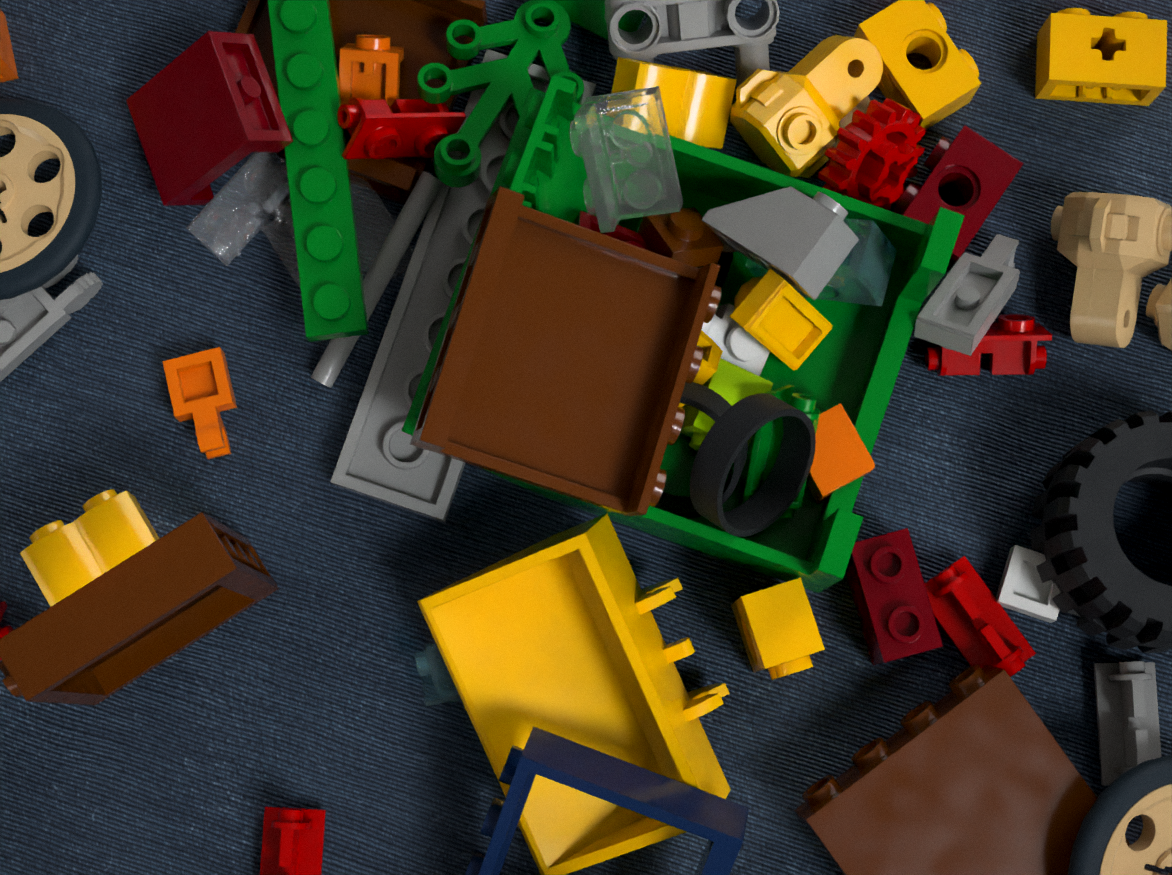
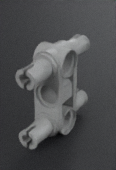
[604,0,780,87]

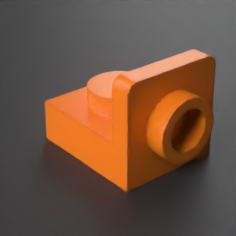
[339,34,404,113]

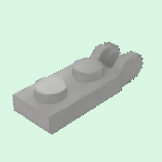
[0,255,103,382]

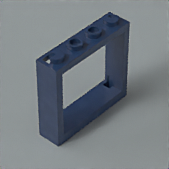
[465,726,749,875]

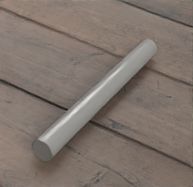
[311,171,443,388]

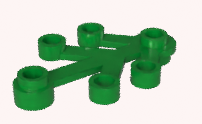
[417,0,584,188]

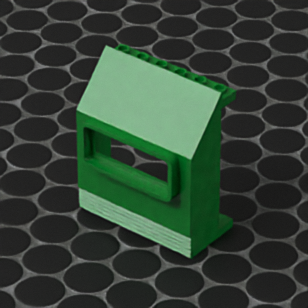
[402,74,965,593]

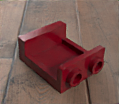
[126,31,293,206]

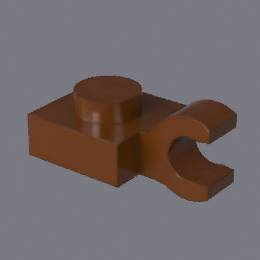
[638,202,737,267]

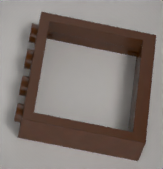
[0,512,279,705]

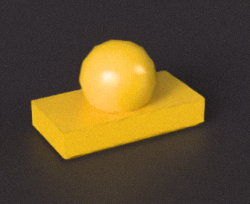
[730,268,833,371]

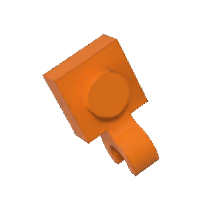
[162,347,237,460]

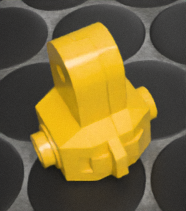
[730,35,883,178]

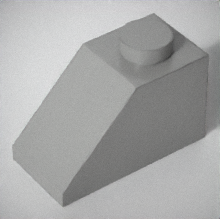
[702,186,859,300]

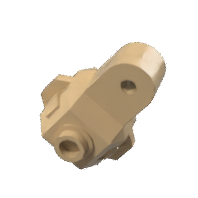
[1051,192,1172,348]

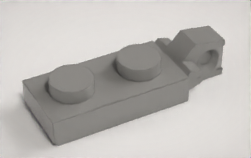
[914,234,1020,356]

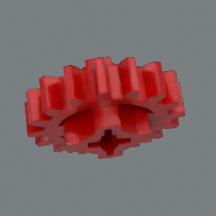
[818,98,926,211]

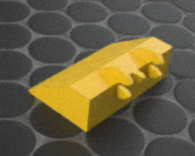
[417,513,731,875]

